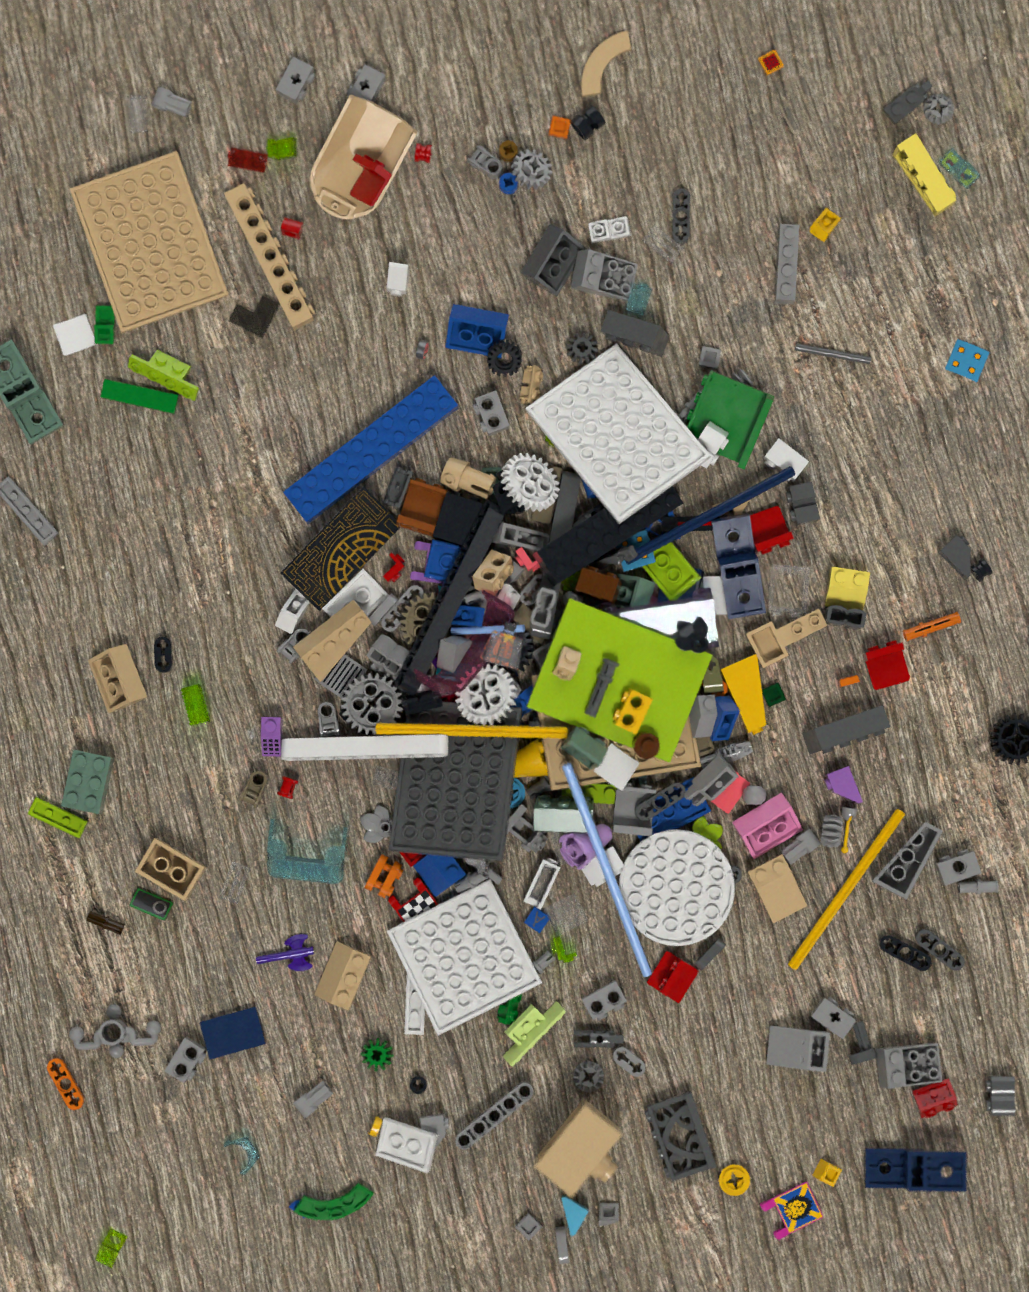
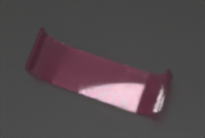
[413,590,515,696]

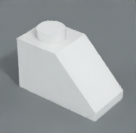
[387,262,410,296]
[275,589,310,634]

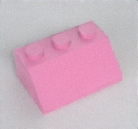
[732,793,803,859]

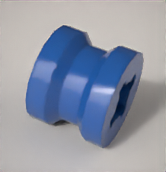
[499,173,518,195]

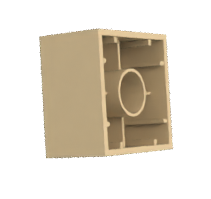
[535,1098,622,1197]

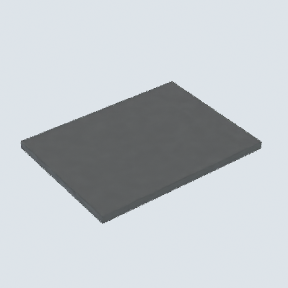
[389,701,523,862]

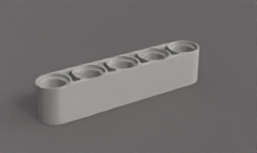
[455,1081,533,1150]

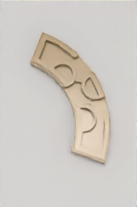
[581,31,631,97]

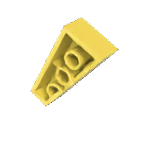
[892,133,956,216]

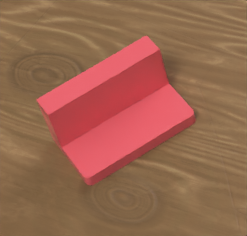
[710,771,750,814]

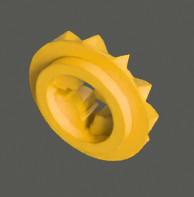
[719,1165,750,1196]

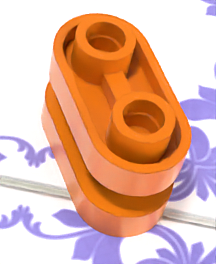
[364,854,404,899]

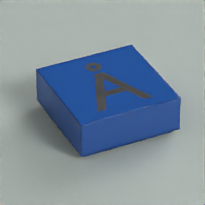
[524,907,551,933]

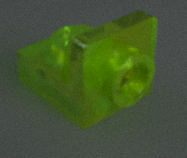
[561,569,582,594]

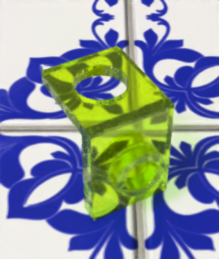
[95,1228,127,1268]

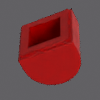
[281,217,303,239]

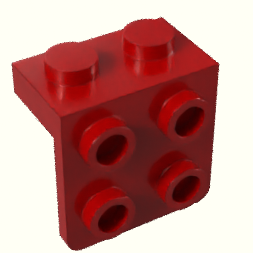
[350,154,392,207]
[750,506,794,555]
[863,640,910,690]

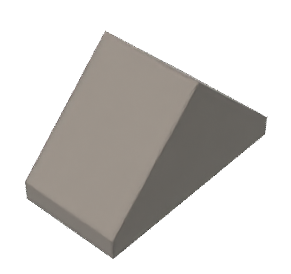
[437,635,472,673]

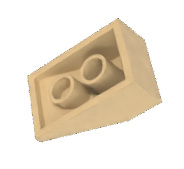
[747,854,807,923]

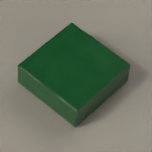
[762,682,786,708]

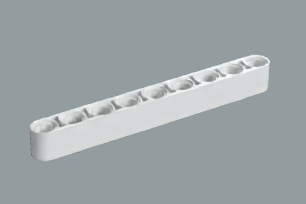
[281,735,448,761]

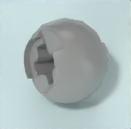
[742,786,767,805]

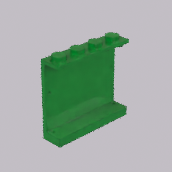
[687,370,775,469]

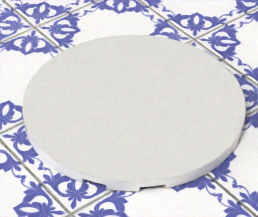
[619,829,735,946]

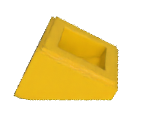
[813,1159,842,1187]

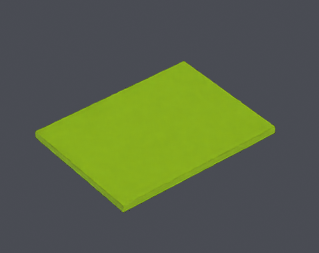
[526,598,713,763]

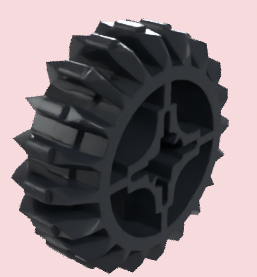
[990,713,1029,765]

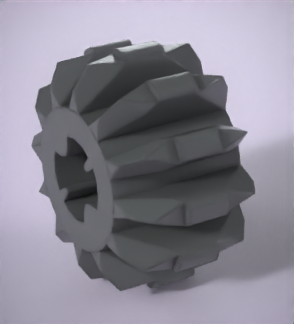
[566,332,598,365]

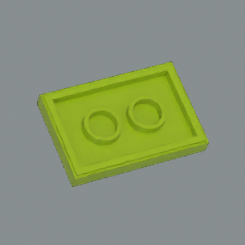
[642,542,701,603]

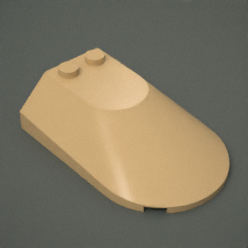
[310,95,418,219]

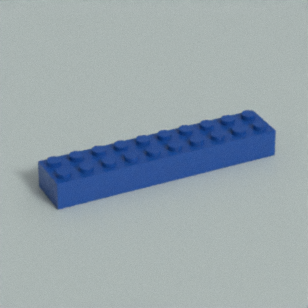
[283,375,459,524]

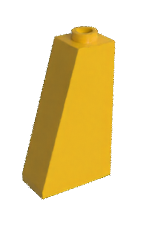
[720,654,766,735]

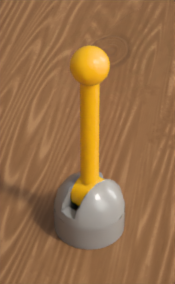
[841,807,857,853]

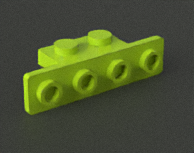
[128,350,199,401]

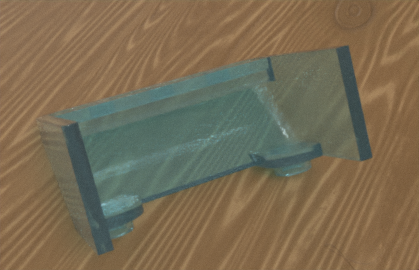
[267,819,350,884]

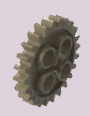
[399,592,459,654]

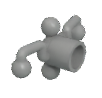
[69,1004,161,1058]

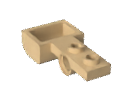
[745,609,828,669]

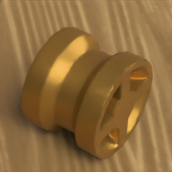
[499,140,518,163]

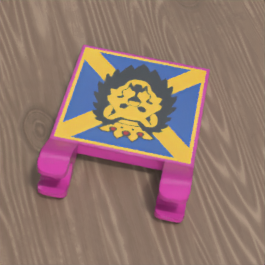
[760,1181,823,1240]

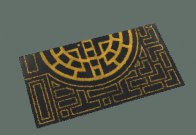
[280,487,400,611]

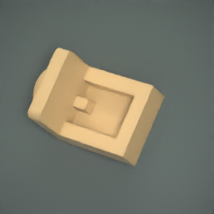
[552,646,582,681]

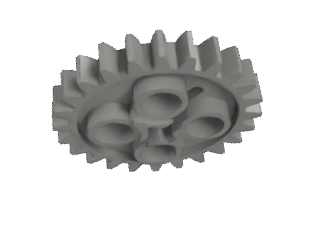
[341,673,403,736]

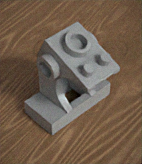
[507,804,548,853]

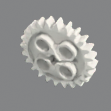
[500,453,560,512]
[455,664,518,726]

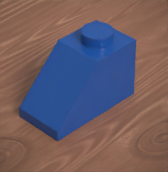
[710,696,740,741]

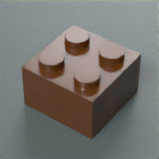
[575,566,622,606]

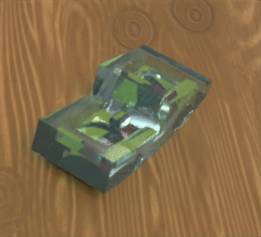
[938,148,981,189]

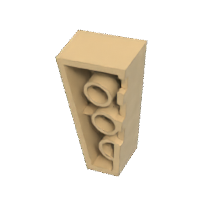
[293,600,371,682]

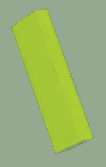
[28,797,88,839]

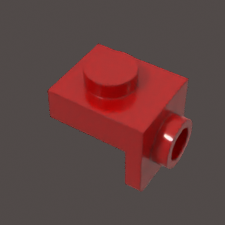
[383,552,405,583]

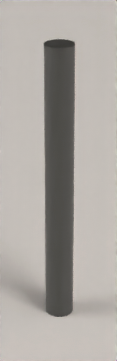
[794,343,871,364]

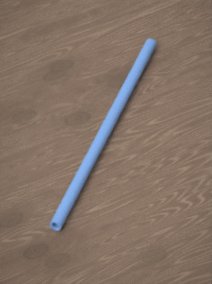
[562,763,652,977]

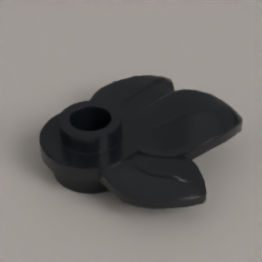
[674,617,709,654]

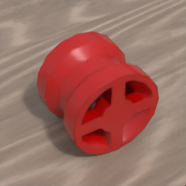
[415,143,432,164]

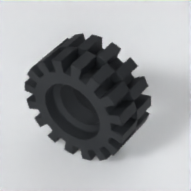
[487,339,522,377]

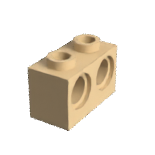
[472,550,514,596]

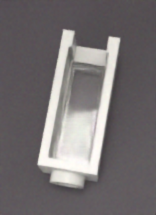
[523,858,560,910]

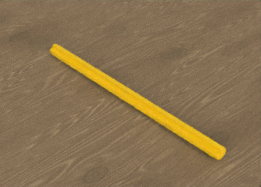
[375,723,568,739]
[788,809,905,970]

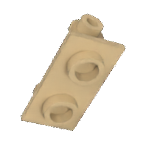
[519,365,543,405]

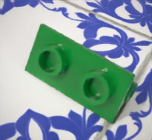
[497,994,522,1025]

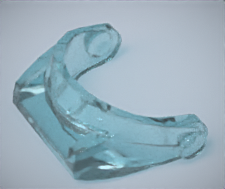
[223,1136,260,1175]

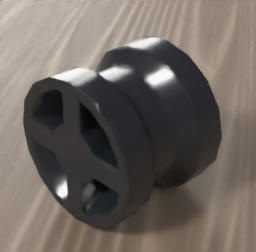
[970,558,993,582]

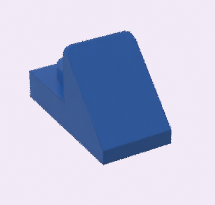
[451,606,485,628]

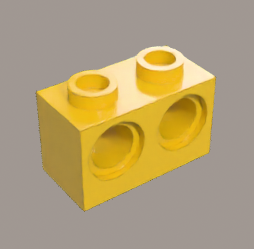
[612,688,653,734]

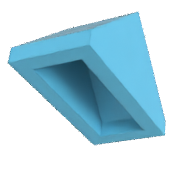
[561,1195,589,1236]

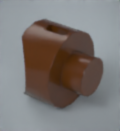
[632,732,660,759]

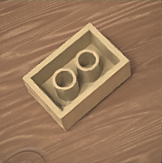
[135,838,207,901]

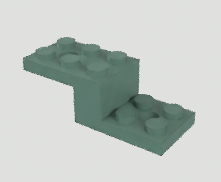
[0,339,64,445]

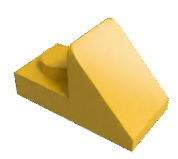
[809,208,841,242]

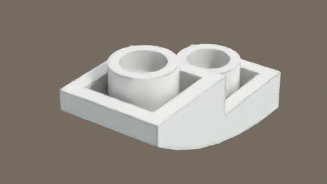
[588,216,631,242]

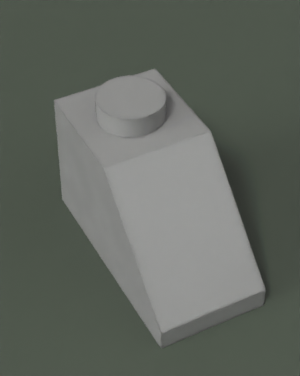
[689,695,718,738]
[420,1113,449,1148]

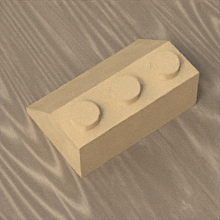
[88,644,147,714]
[314,941,372,1011]

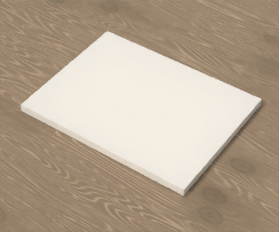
[526,343,711,524]

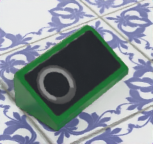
[129,888,173,921]

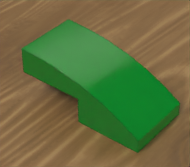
[94,306,115,344]

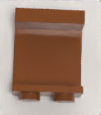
[396,478,447,537]

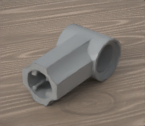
[151,87,192,118]
[781,828,821,865]
[293,1081,333,1118]

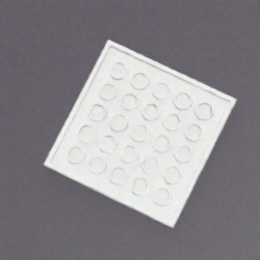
[387,879,542,1036]

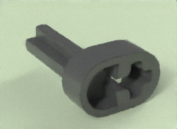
[849,1021,877,1065]

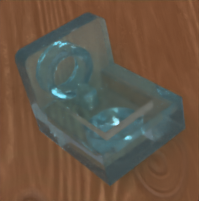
[626,283,653,316]

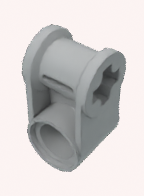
[466,145,503,180]
[277,629,310,664]
[318,702,340,738]

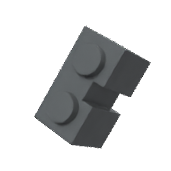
[786,482,820,526]

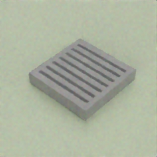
[314,654,367,698]

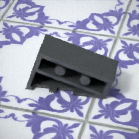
[601,310,670,357]

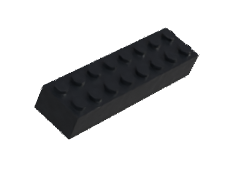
[533,486,683,586]

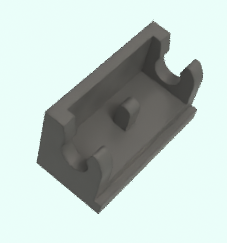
[383,467,414,510]

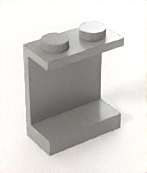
[612,783,656,836]

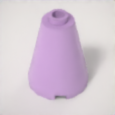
[559,824,612,870]

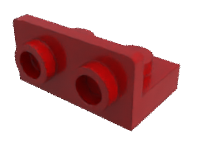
[912,1078,958,1118]

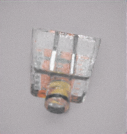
[480,622,522,670]

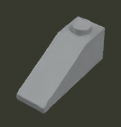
[492,523,550,551]

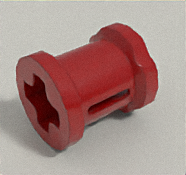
[277,776,299,799]

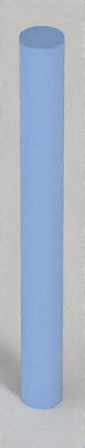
[451,624,525,635]

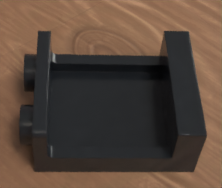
[433,491,483,546]

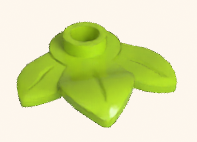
[692,816,723,850]

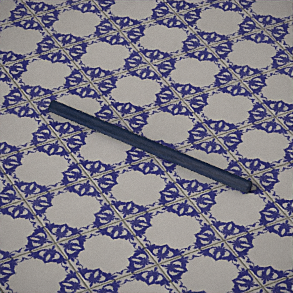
[625,466,795,565]

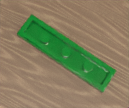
[100,379,179,414]

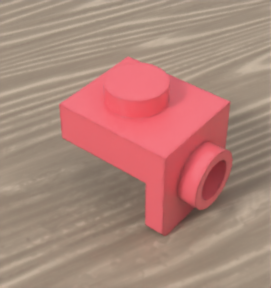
[514,547,541,572]

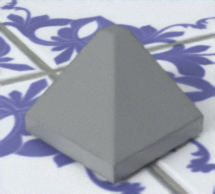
[599,1203,619,1226]

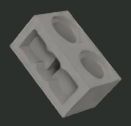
[473,390,510,436]
[581,980,627,1021]
[165,1037,207,1083]

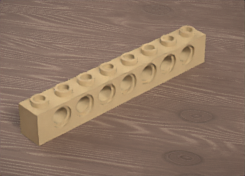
[224,183,315,331]

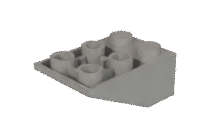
[571,249,638,301]
[766,1025,830,1072]
[876,1043,942,1089]

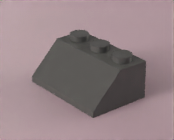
[520,224,586,296]

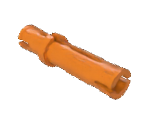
[903,612,961,642]

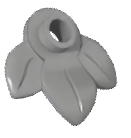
[360,805,392,843]

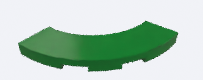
[293,1182,374,1221]

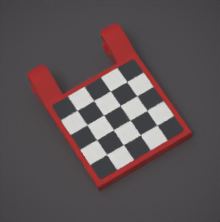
[388,877,439,922]

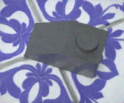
[938,535,971,580]

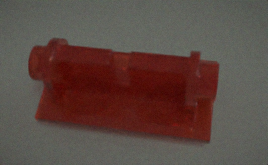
[227,148,268,173]

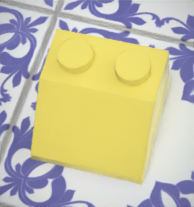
[825,567,870,611]

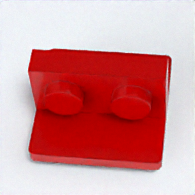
[647,951,699,1003]

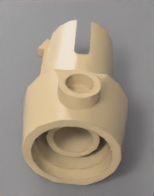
[440,457,497,499]

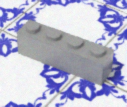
[774,224,799,305]

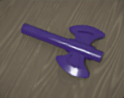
[256,934,314,971]

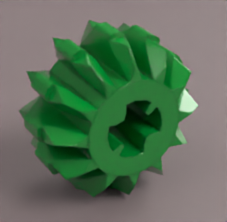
[360,1038,394,1072]

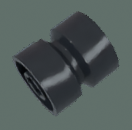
[570,104,606,141]

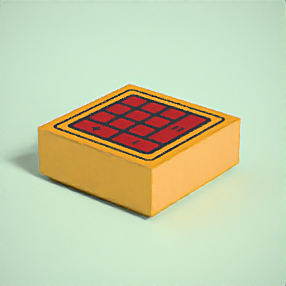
[758,49,784,76]

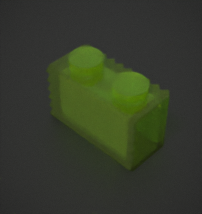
[180,684,210,726]

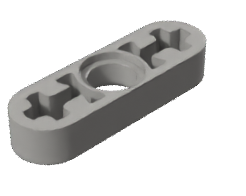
[381,585,424,632]

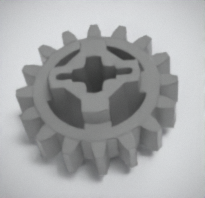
[511,149,552,190]

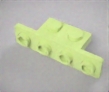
[503,1002,566,1066]

